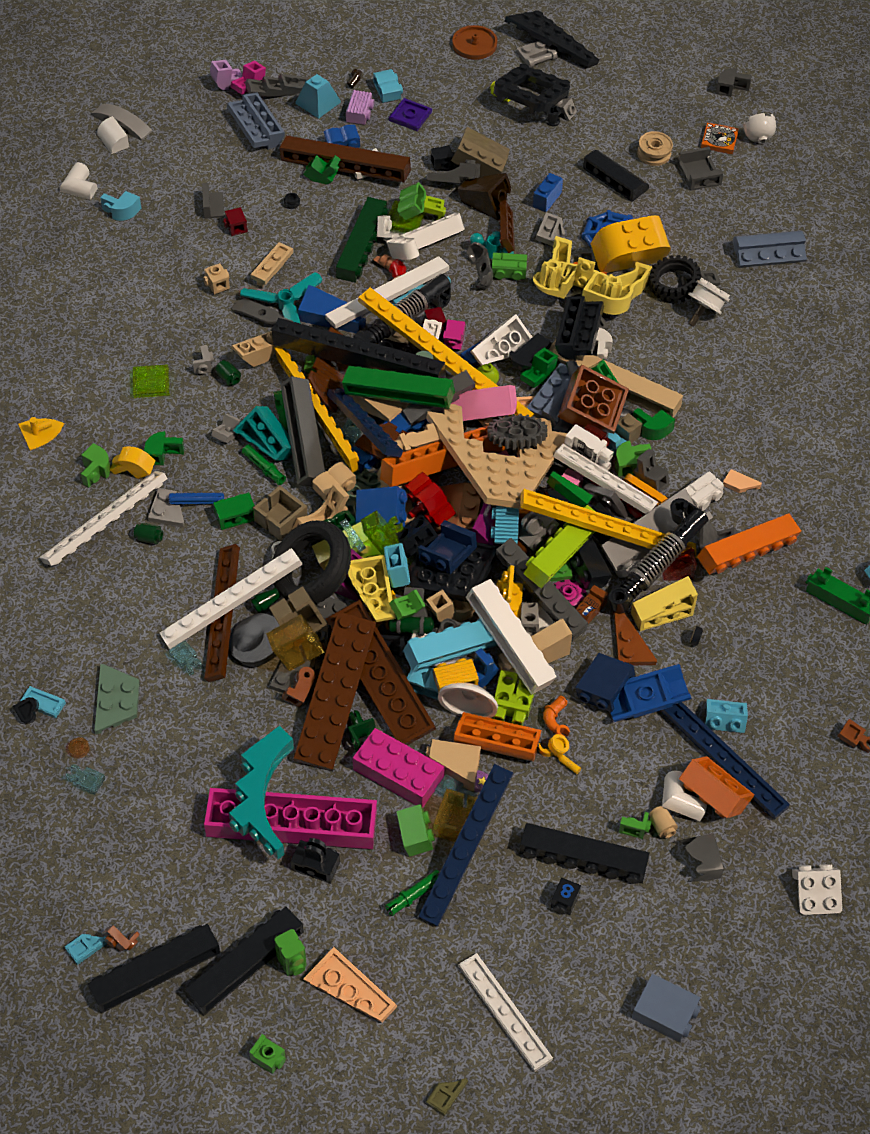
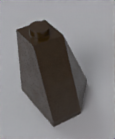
[457,173,511,220]

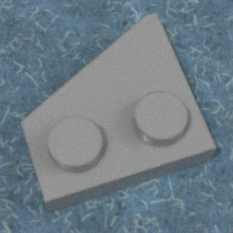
[148,488,184,527]

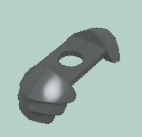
[466,242,493,289]

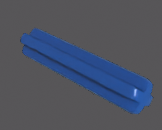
[168,493,224,504]

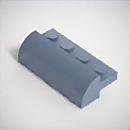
[227,92,285,150]
[733,231,807,268]
[527,363,579,429]

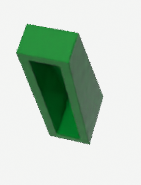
[547,471,593,508]

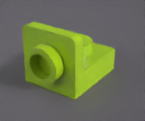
[423,195,446,220]

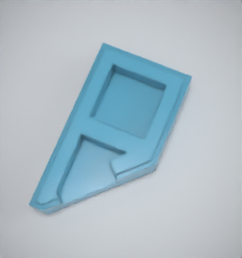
[64,934,107,965]

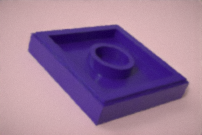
[389,98,432,131]

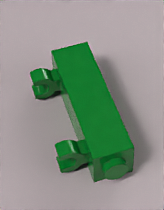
[805,567,870,625]

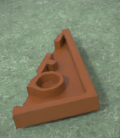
[613,611,657,666]

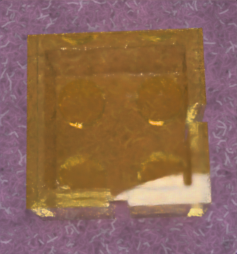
[266,614,324,671]
[433,788,477,842]

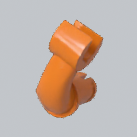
[543,695,570,737]

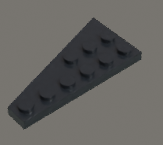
[504,10,600,67]

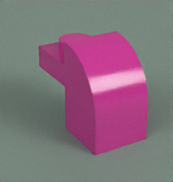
[231,60,266,94]
[443,319,466,350]

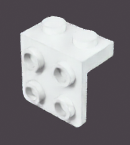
[792,864,842,915]

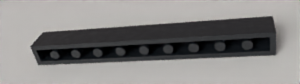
[271,318,446,378]

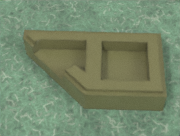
[426,1078,468,1116]

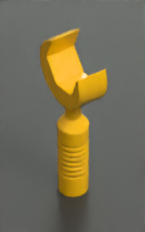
[538,738,581,775]

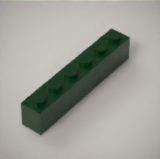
[336,197,389,283]

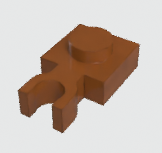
[837,719,870,753]

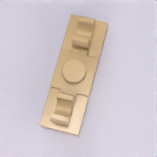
[251,242,293,287]

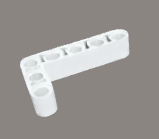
[387,213,465,260]

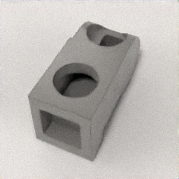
[521,602,539,636]

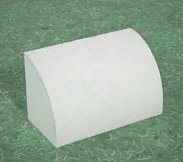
[97,116,129,154]

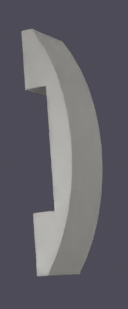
[91,104,152,141]

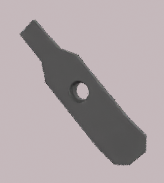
[232,299,293,325]

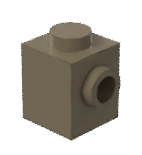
[615,413,642,443]

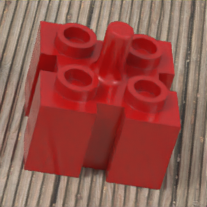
[405,472,456,527]

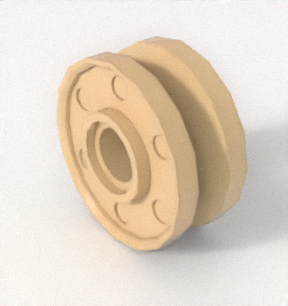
[637,131,673,166]

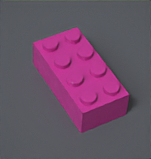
[353,728,445,808]

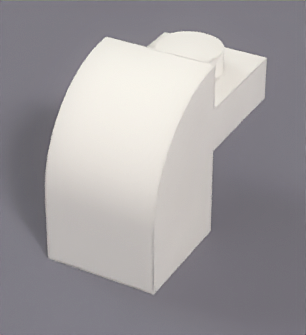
[593,328,613,359]

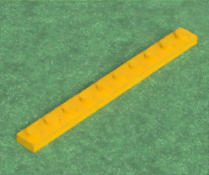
[274,346,359,472]
[520,489,697,562]

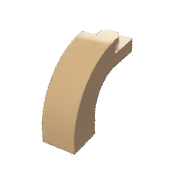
[292,484,349,529]
[426,590,475,623]

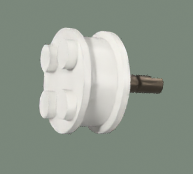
[688,278,730,326]

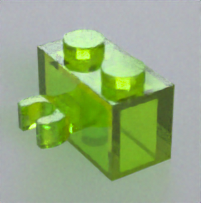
[361,510,404,555]

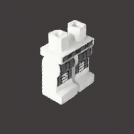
[564,424,614,471]

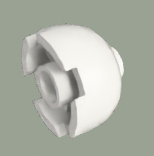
[743,113,776,144]

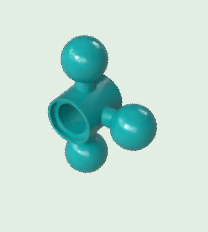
[470,231,514,259]

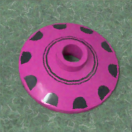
[553,579,587,609]

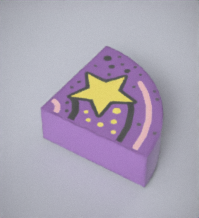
[474,770,488,792]

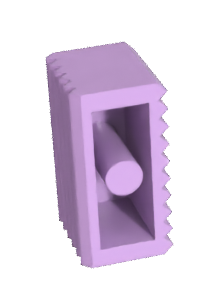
[346,90,374,125]

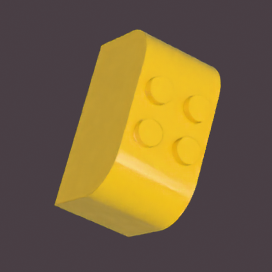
[590,215,671,273]

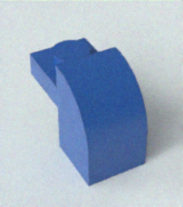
[474,648,499,688]

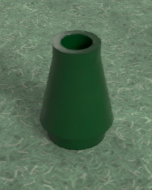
[251,587,281,613]

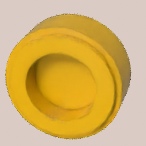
[548,734,569,756]

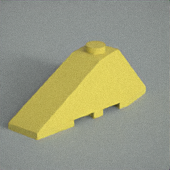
[348,555,396,622]

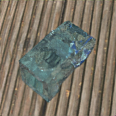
[341,418,362,447]

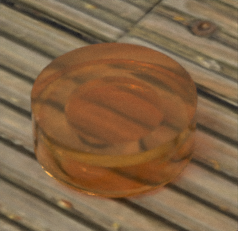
[68,737,90,758]

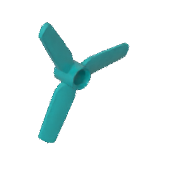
[240,272,322,324]

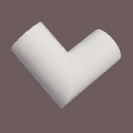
[60,162,98,200]
[662,771,707,821]

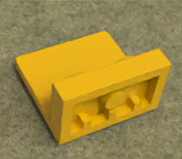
[496,565,523,619]

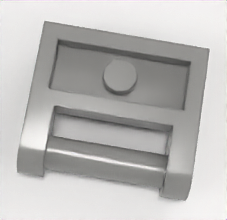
[516,41,558,68]

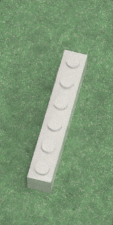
[466,579,557,695]

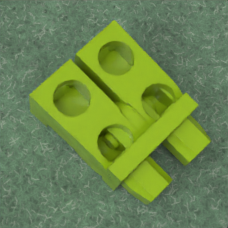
[493,670,536,726]

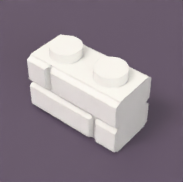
[685,471,724,511]

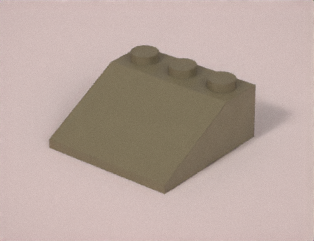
[451,127,510,177]

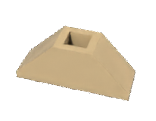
[232,331,276,367]

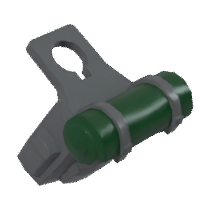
[388,587,434,635]

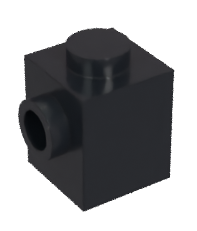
[430,145,455,171]

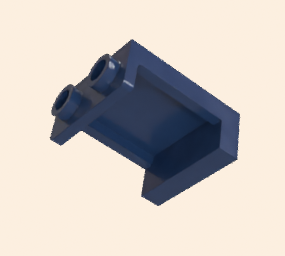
[418,520,477,574]
[575,653,636,712]

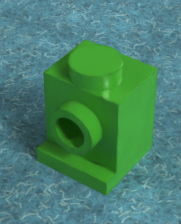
[249,1034,286,1074]

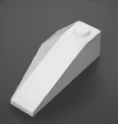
[470,314,532,366]

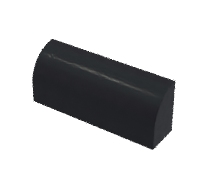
[583,150,649,202]

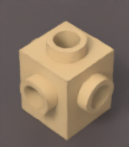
[203,263,230,294]

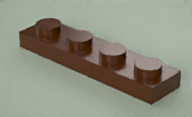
[498,200,515,253]

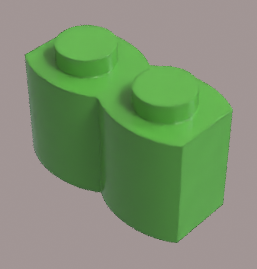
[397,182,426,220]

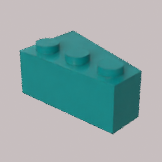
[233,406,292,460]

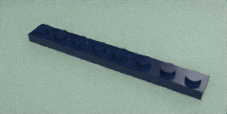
[327,388,403,457]
[660,702,790,820]
[418,764,514,927]

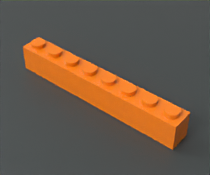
[380,425,506,487]

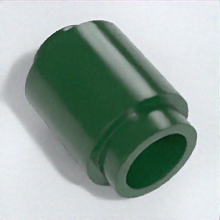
[215,360,241,386]
[134,523,164,545]

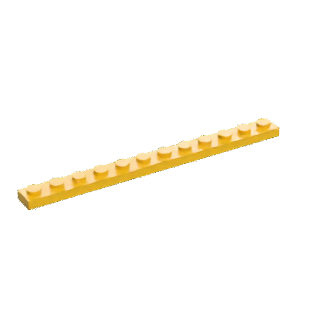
[358,287,534,417]

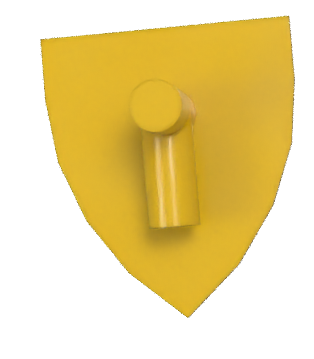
[18,417,64,450]

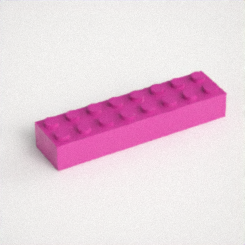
[204,788,377,849]

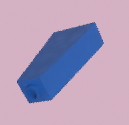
[298,285,366,333]

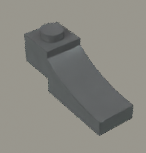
[427,159,481,183]

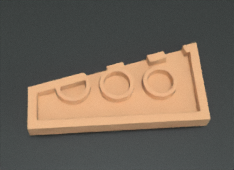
[303,947,397,1023]

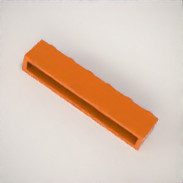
[697,513,802,575]

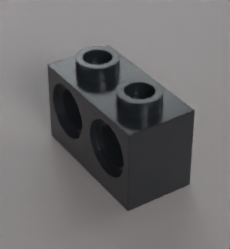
[391,514,438,558]

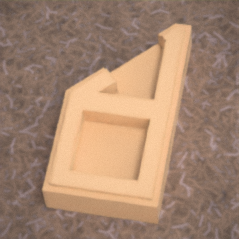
[723,469,762,493]

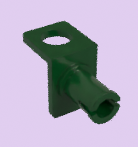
[348,710,376,752]

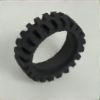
[650,255,701,303]

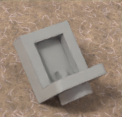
[555,98,577,120]
[193,345,214,375]
[211,414,241,443]

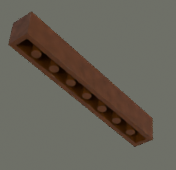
[279,135,411,183]

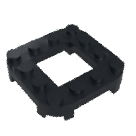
[493,64,570,115]

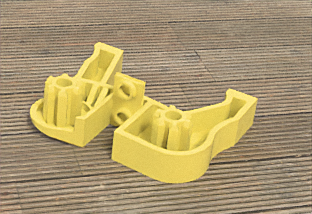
[533,236,652,315]

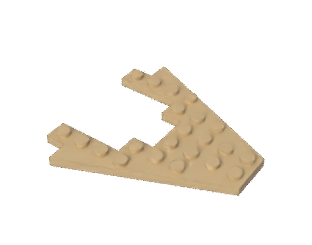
[426,404,568,509]

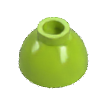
[477,363,499,384]

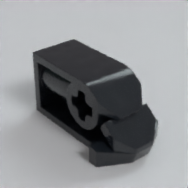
[509,333,551,372]

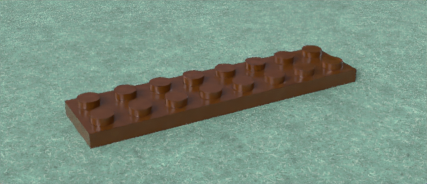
[326,600,436,746]
[293,611,376,772]

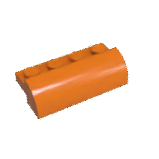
[454,712,542,762]

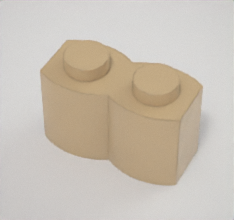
[312,462,356,501]

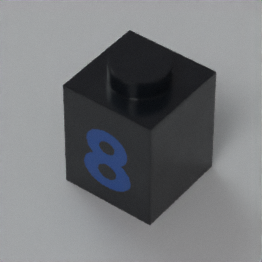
[551,877,581,915]

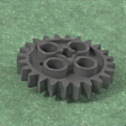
[487,414,547,450]

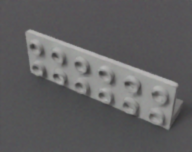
[600,488,713,578]

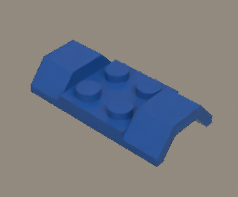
[610,664,692,722]

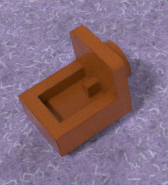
[102,925,140,952]

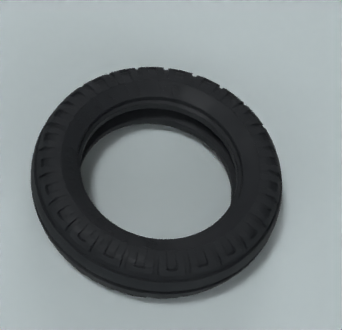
[273,520,351,604]

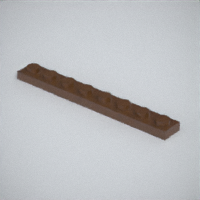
[204,544,240,682]

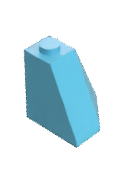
[296,74,341,119]

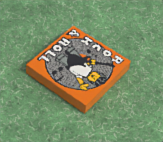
[701,122,739,154]

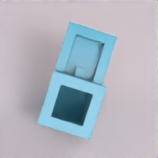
[100,191,141,221]

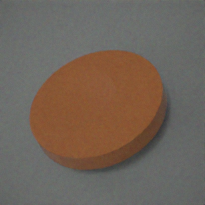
[452,25,497,60]

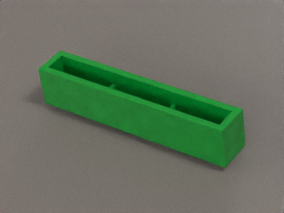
[342,366,455,408]

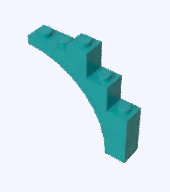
[229,725,294,860]

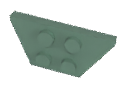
[95,664,140,734]

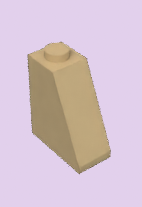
[426,739,481,792]

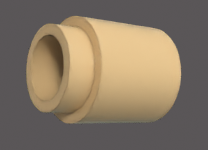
[649,806,678,838]

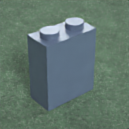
[632,974,701,1042]

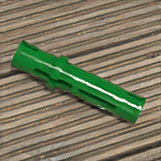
[242,445,286,486]
[385,870,440,916]

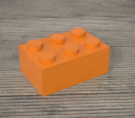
[679,756,754,818]

